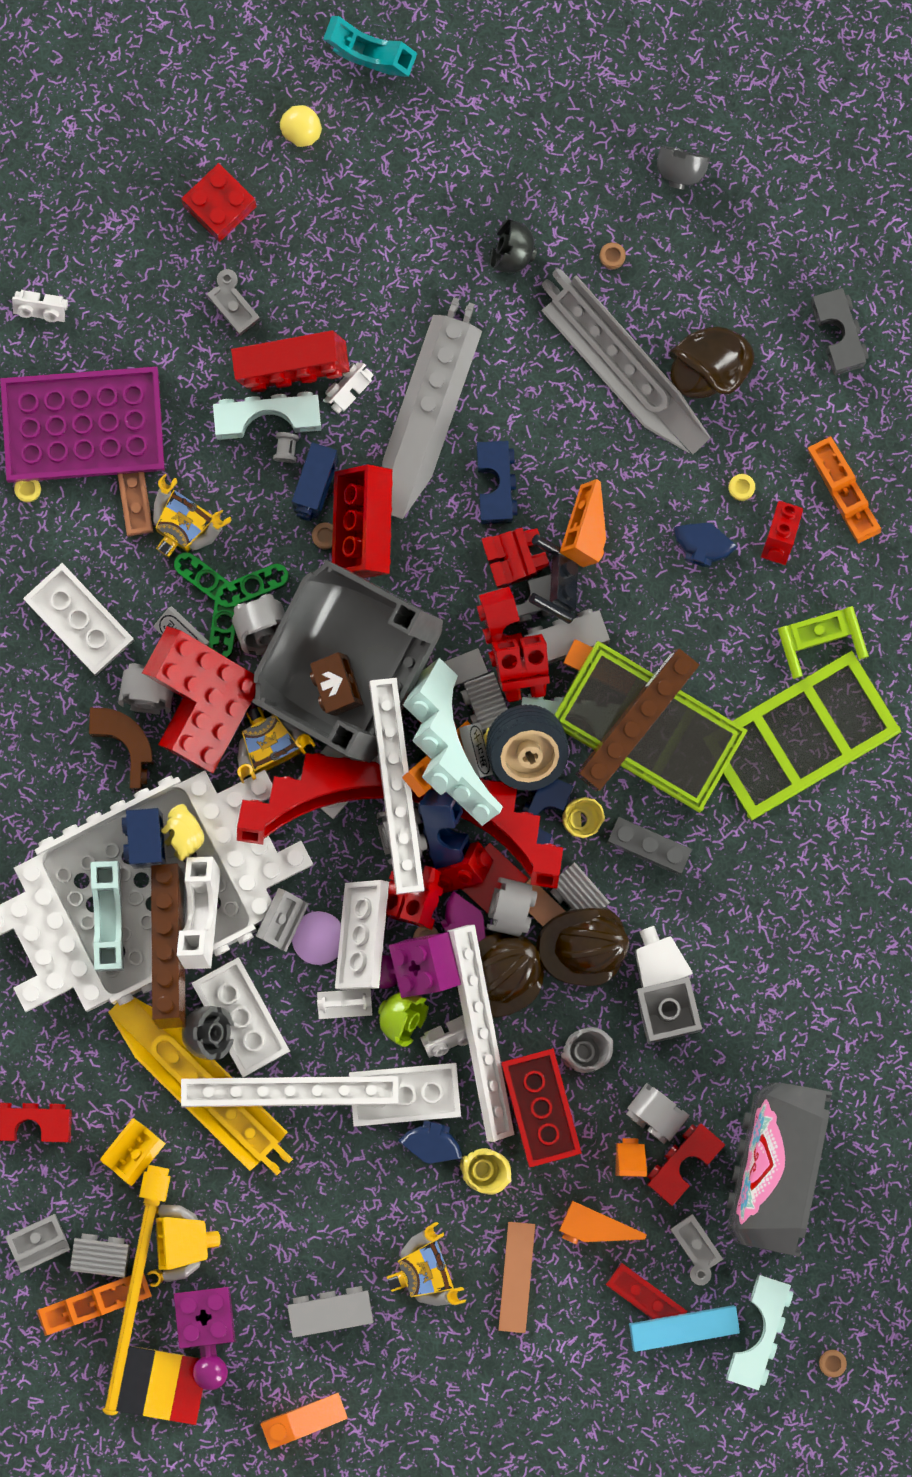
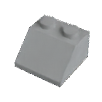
[637,977,702,1044]

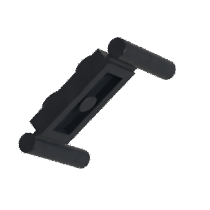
[529,534,578,624]

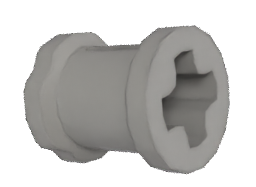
[273,432,299,463]

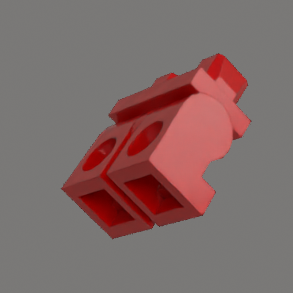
[481,528,549,589]
[492,634,550,702]
[386,866,443,930]

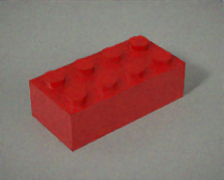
[231,330,350,392]
[332,464,393,578]
[501,1048,582,1168]

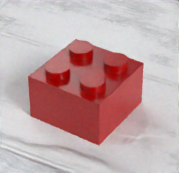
[181,163,257,242]

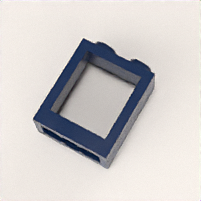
[292,442,339,521]

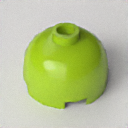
[378,992,429,1047]

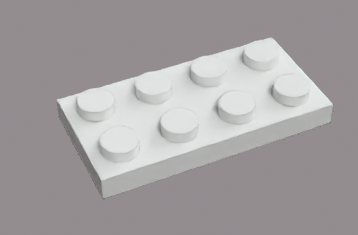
[23,563,135,676]
[335,880,389,990]
[192,957,291,1078]
[349,1063,461,1127]

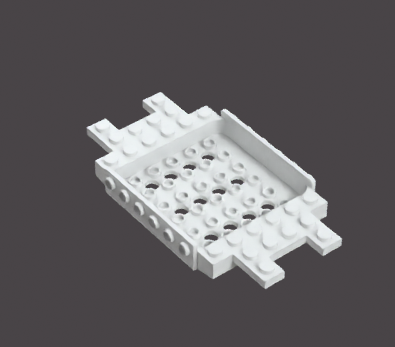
[0,770,314,1012]

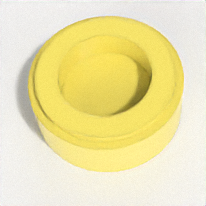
[728,474,755,501]
[14,480,41,502]

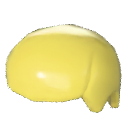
[280,105,322,147]
[562,797,605,838]

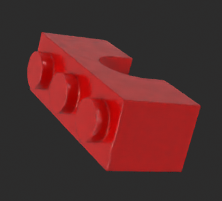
[476,587,523,667]
[0,1103,72,1142]
[646,1123,725,1206]

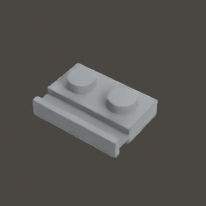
[256,888,309,952]
[5,1214,71,1273]

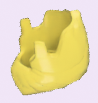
[161,804,204,861]
[460,1148,511,1195]

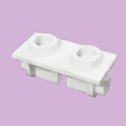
[12,290,68,322]
[323,362,374,414]
[317,989,372,1019]
[420,1015,469,1058]

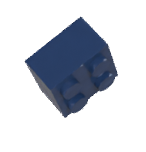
[122,808,166,869]

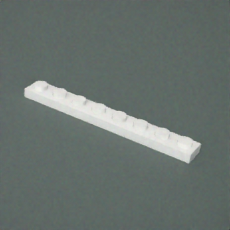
[369,678,424,895]
[447,925,514,1142]
[181,1076,398,1107]

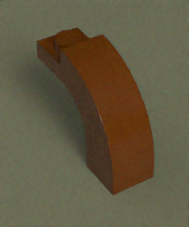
[89,707,154,791]

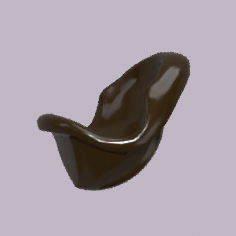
[669,327,754,398]
[536,908,629,986]
[456,932,544,1018]

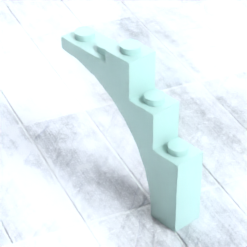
[403,658,503,826]

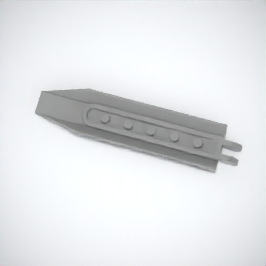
[541,268,711,454]
[382,298,482,519]

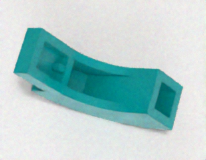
[323,16,417,77]

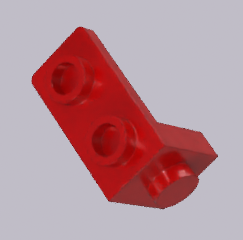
[761,501,803,565]
[437,841,493,893]

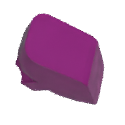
[440,892,485,942]

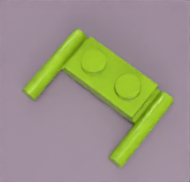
[777,606,869,679]

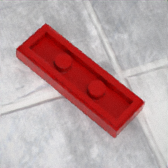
[606,1263,687,1319]

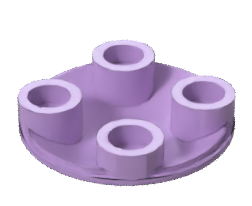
[292,911,341,965]

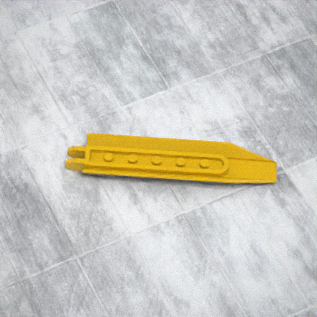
[108,997,293,1175]

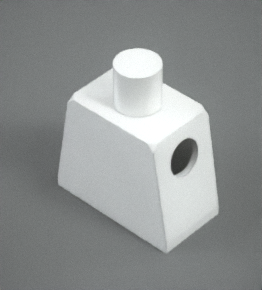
[635,926,693,988]

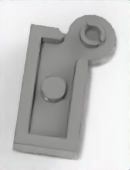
[207,269,260,336]
[670,1214,723,1285]

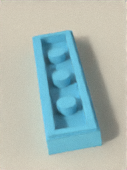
[629,1305,740,1352]

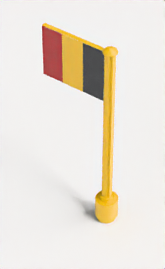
[102,1165,203,1425]

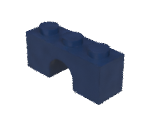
[477,441,517,524]
[522,779,574,844]
[418,789,470,869]

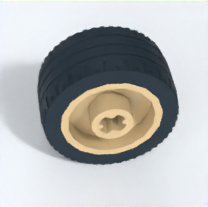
[486,704,569,791]

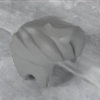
[561,1027,613,1073]

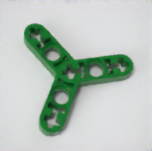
[174,552,289,658]

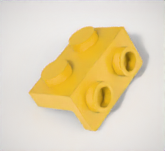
[100,1118,166,1186]

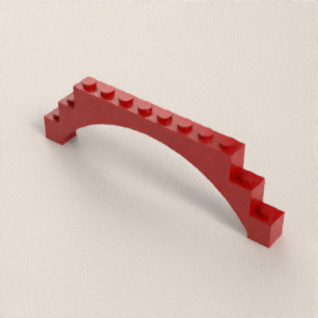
[237,753,563,889]

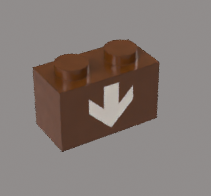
[310,652,364,716]

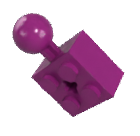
[379,932,461,998]
[174,1287,236,1390]

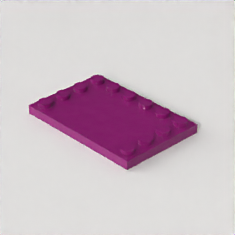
[0,367,165,483]

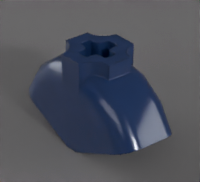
[673,523,737,568]
[398,1120,463,1164]

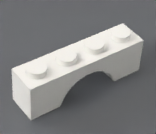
[177,857,221,969]

